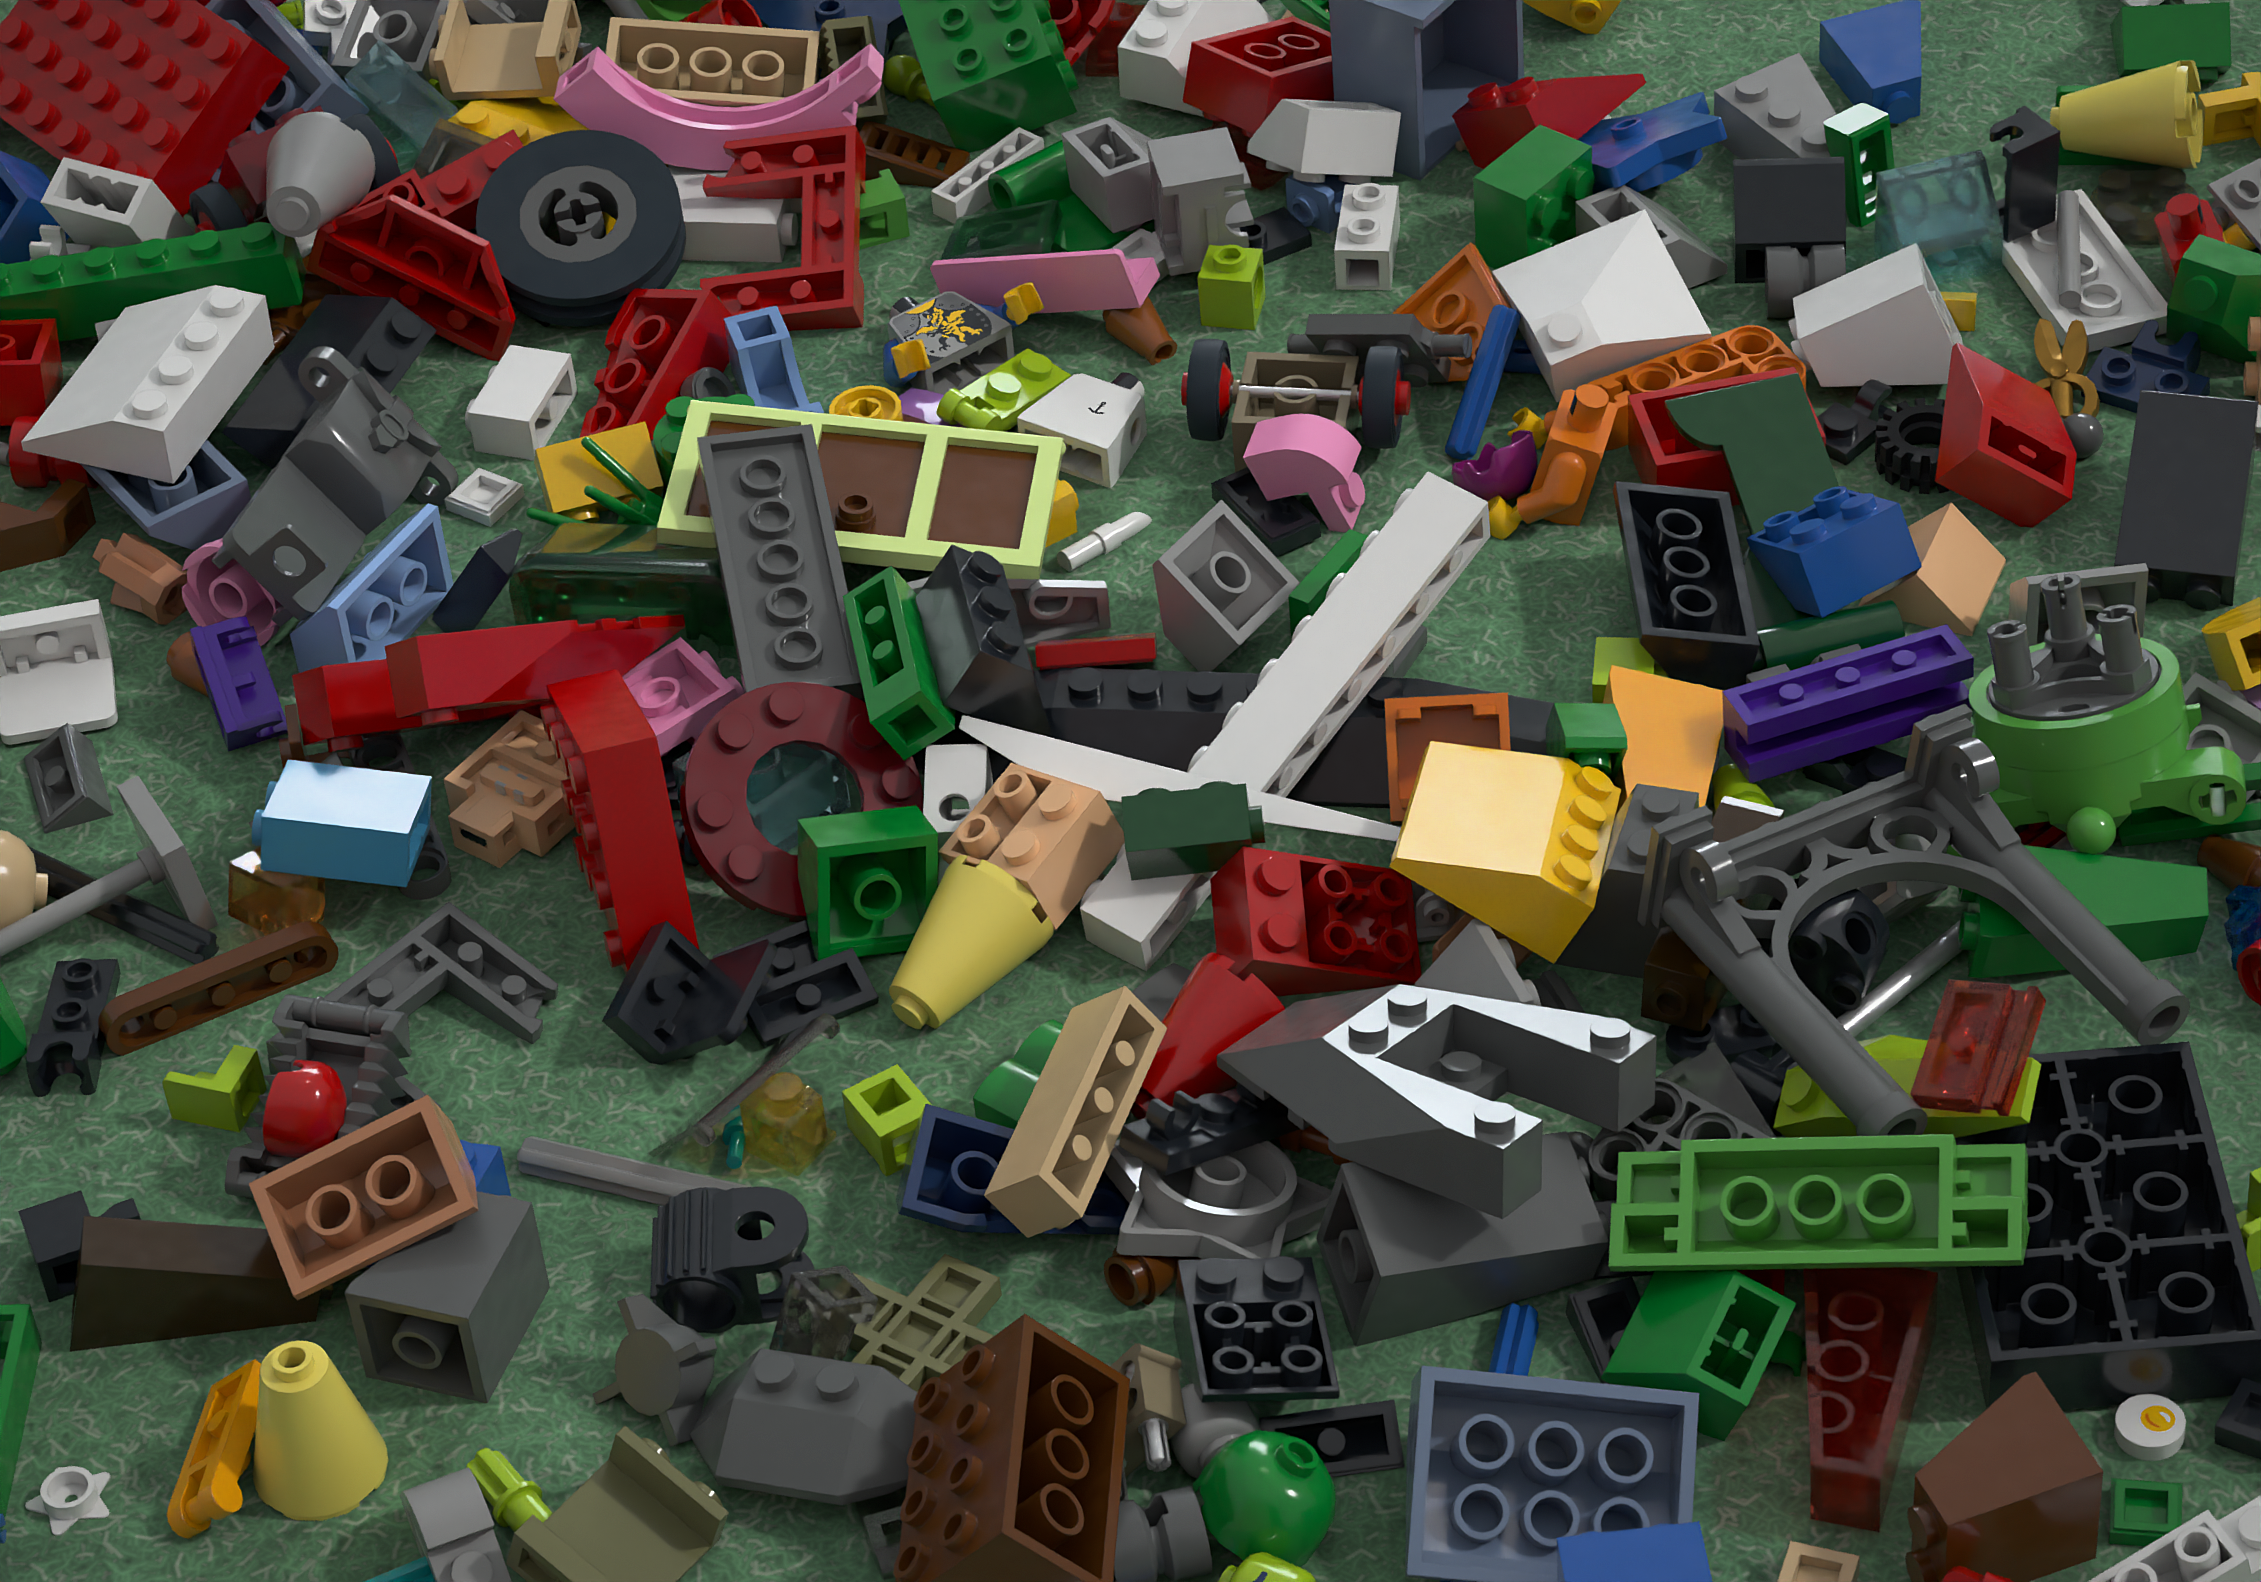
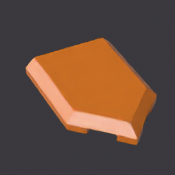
[1392,242,1511,383]

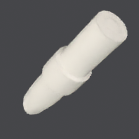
[1057,512,1152,572]

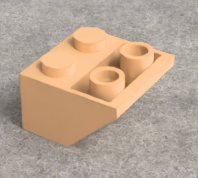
[938,763,1125,930]

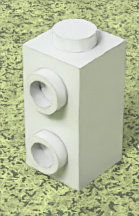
[1334,183,1400,291]

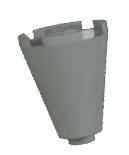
[266,112,375,237]

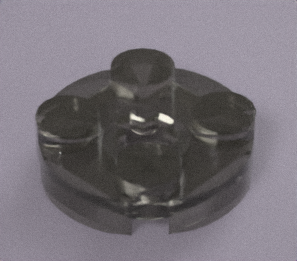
[2090,167,2200,249]

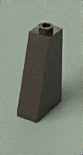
[1641,796,1785,1032]
[70,1216,334,1352]

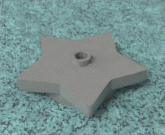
[1104,1140,1332,1260]

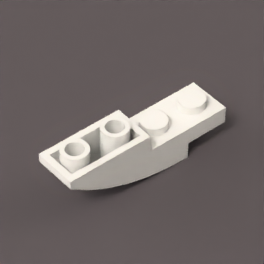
[2088,1495,2261,1582]

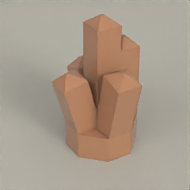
[92,533,187,625]

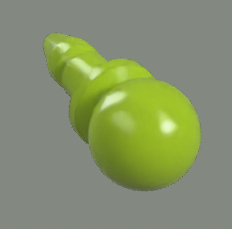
[882,54,936,109]

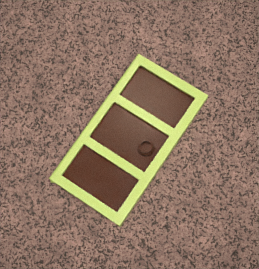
[657,400,1066,579]

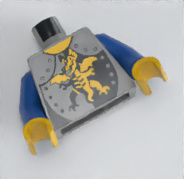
[883,282,1044,395]

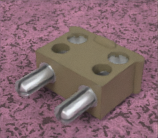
[1110,1343,1186,1502]

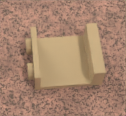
[429,0,582,100]

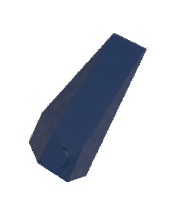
[896,1104,1130,1235]

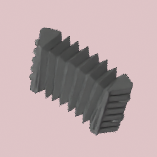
[225,994,412,1199]

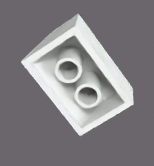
[1118,0,1275,117]

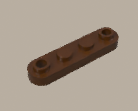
[98,921,339,1056]

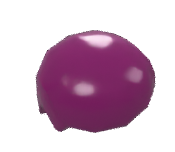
[1452,430,1538,502]

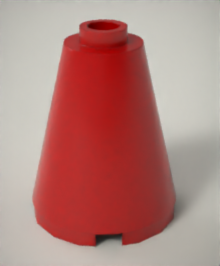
[1130,952,1285,1120]

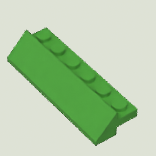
[1609,1134,2030,1272]

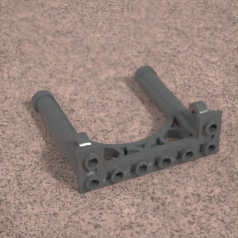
[1637,704,2190,1136]

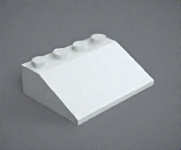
[21,285,275,484]

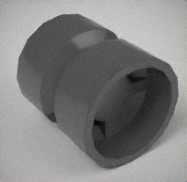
[1765,245,1846,319]
[1114,1485,1212,1582]

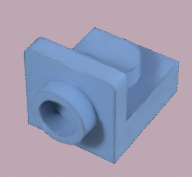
[1286,174,1357,234]

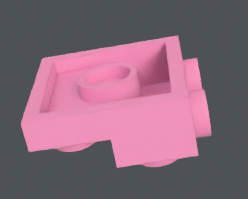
[622,637,744,757]

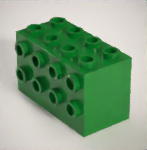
[898,0,1079,153]

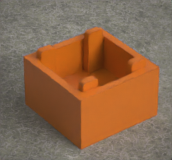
[1384,693,1511,825]

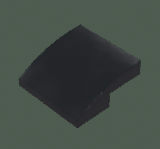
[713,919,879,1048]

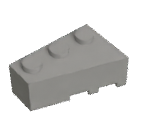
[1714,53,1837,160]

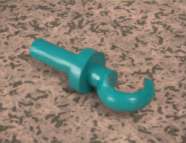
[722,1100,762,1169]

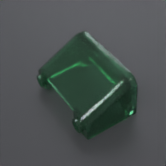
[509,523,737,659]

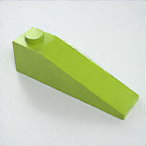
[1773,1034,2041,1138]

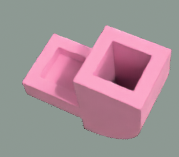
[1243,414,1365,533]

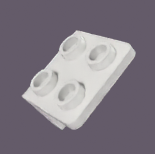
[0,599,118,745]

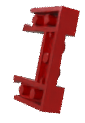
[700,125,866,331]

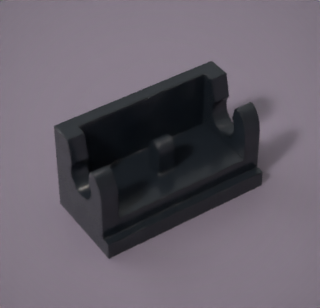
[1985,106,2060,243]

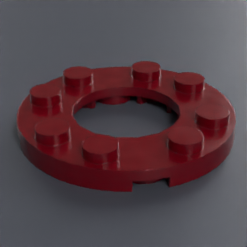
[680,682,924,923]

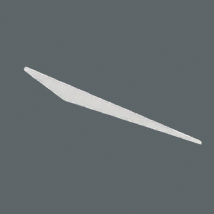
[959,715,1401,842]

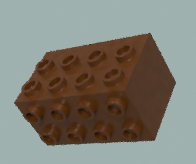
[893,1314,1130,1582]

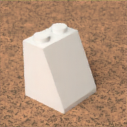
[1788,243,1963,387]

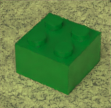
[1473,124,1595,270]

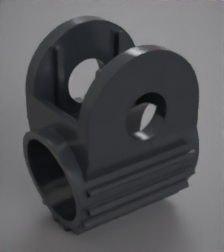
[650,1187,816,1333]

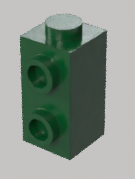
[1121,781,1266,880]

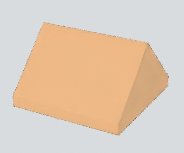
[1858,502,2006,636]

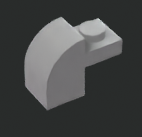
[400,1467,512,1582]

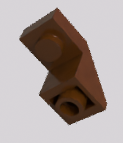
[0,479,96,572]

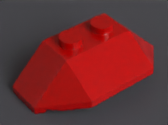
[306,194,516,361]

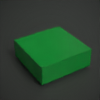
[2109,1478,2183,1547]

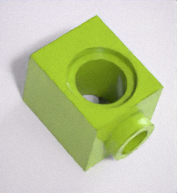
[1198,245,1266,330]

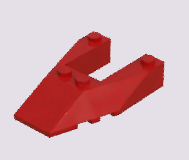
[292,615,686,753]

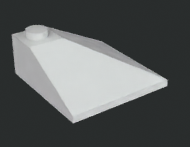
[1492,209,1712,402]

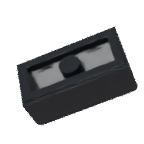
[432,528,523,633]
[1258,1400,1405,1477]

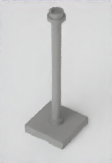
[0,776,218,957]

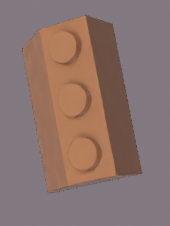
[249,1095,479,1300]

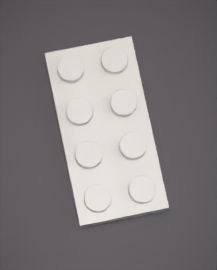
[1980,189,2168,353]

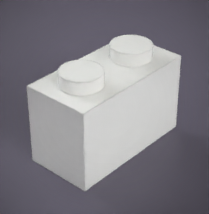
[465,345,578,460]

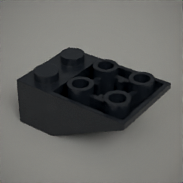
[1173,1256,1340,1403]

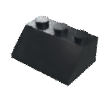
[915,544,1052,737]

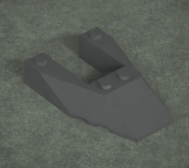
[1217,984,1657,1219]

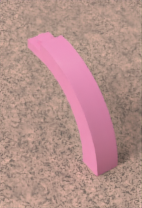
[554,43,884,171]

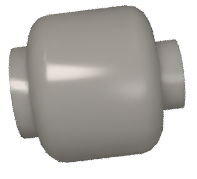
[1168,1383,1261,1478]

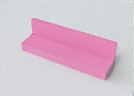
[930,249,1160,314]

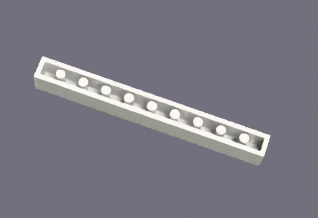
[1080,471,1490,971]

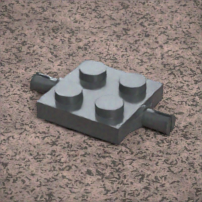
[1287,314,1472,388]

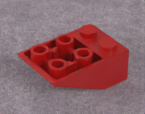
[1935,342,2077,528]
[1210,846,1421,996]

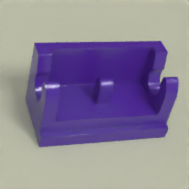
[190,617,288,752]

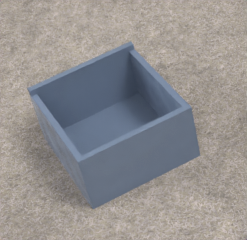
[1329,0,1524,180]

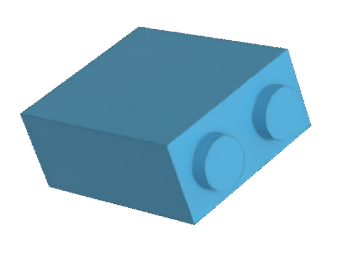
[252,760,432,887]

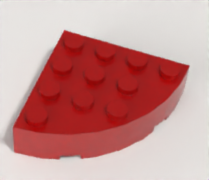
[540,669,699,974]

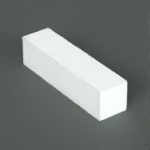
[931,127,1044,225]

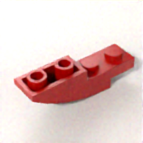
[348,129,524,231]

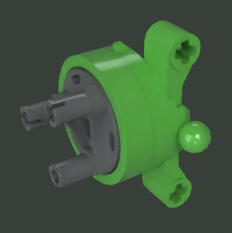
[1947,573,2247,857]

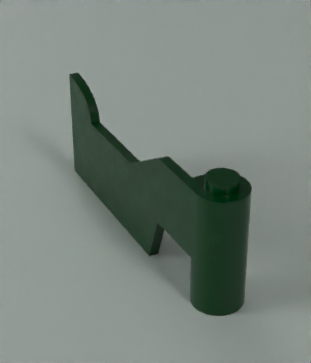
[1664,373,1905,673]

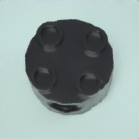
[1756,878,1890,1019]

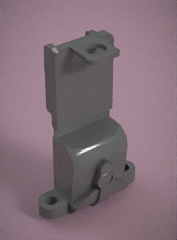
[211,346,458,627]

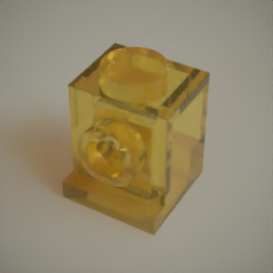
[739,1071,837,1176]

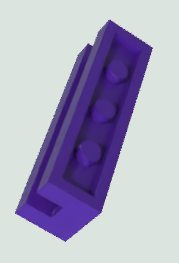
[1722,624,1974,783]

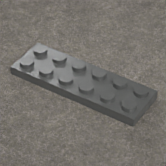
[697,424,864,699]

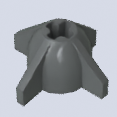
[592,1294,717,1447]

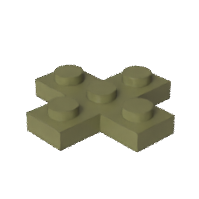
[815,1254,1002,1393]

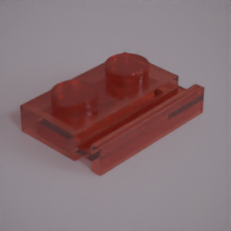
[1910,979,2046,1117]

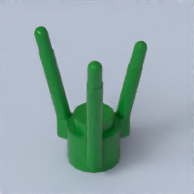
[526,437,664,554]

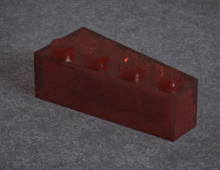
[1803,1267,1938,1532]

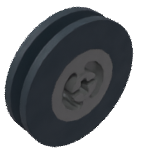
[476,130,686,327]

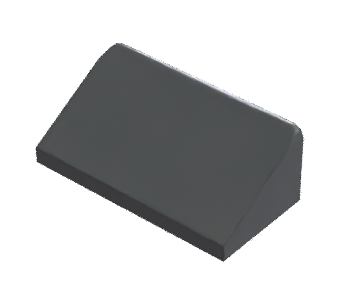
[24,723,114,833]

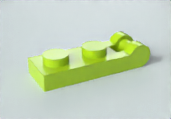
[936,348,1072,432]

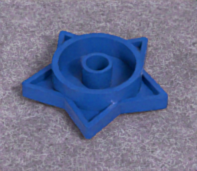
[1578,92,1728,195]

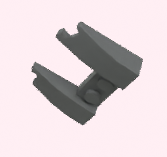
[266,902,558,1110]

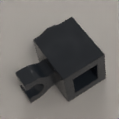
[18,1190,141,1303]

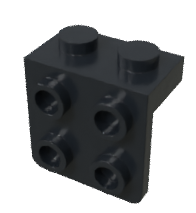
[602,921,778,1065]

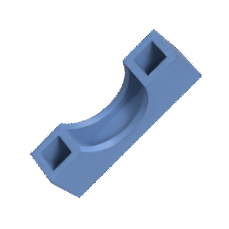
[724,305,824,413]

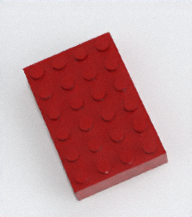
[0,0,290,217]

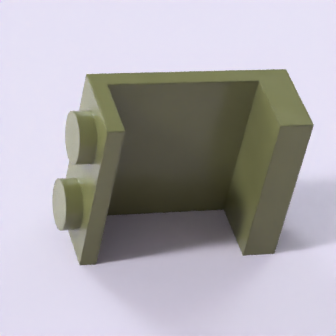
[506,1425,729,1582]

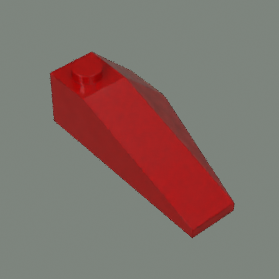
[579,288,733,441]

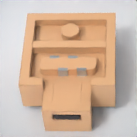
[443,710,575,868]

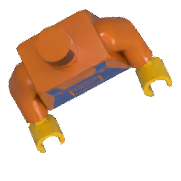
[1488,384,1618,540]

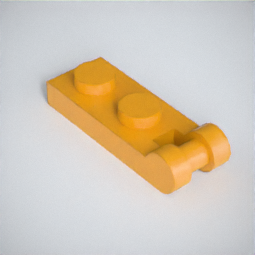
[167,1359,261,1538]

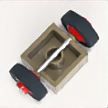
[1181,338,1411,472]

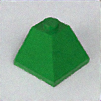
[2166,234,2261,364]

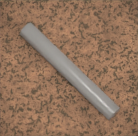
[2057,190,2082,309]

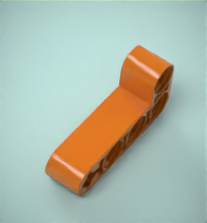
[1587,325,1806,451]

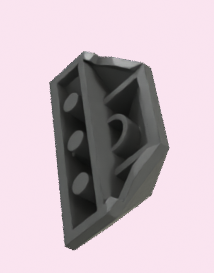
[690,1348,917,1505]

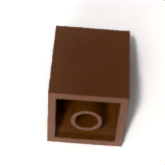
[1905,1372,2103,1582]

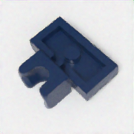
[2081,320,2210,413]

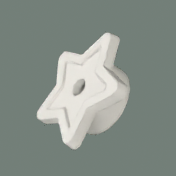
[25,1466,110,1536]

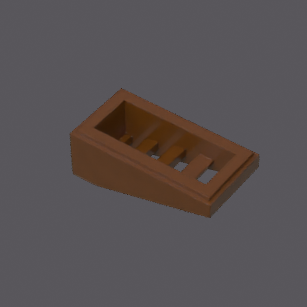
[859,121,970,188]

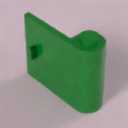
[987,140,1155,253]

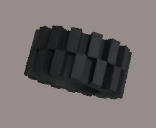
[1875,398,1949,494]

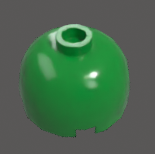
[1193,1430,1336,1567]

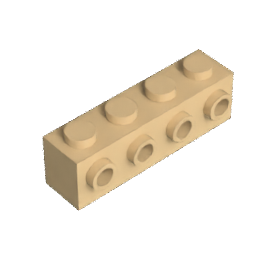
[984,986,1167,1238]

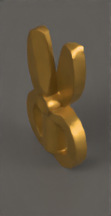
[2034,319,2100,419]

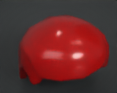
[262,1060,347,1158]

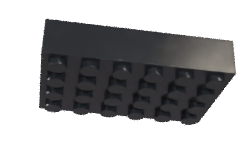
[1955,1042,2261,1410]

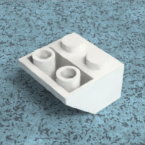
[1247,99,1401,184]

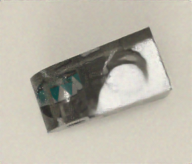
[769,1265,879,1361]

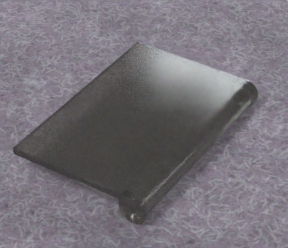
[647,1013,840,1157]

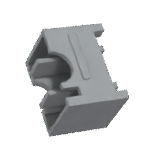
[1147,127,1254,276]

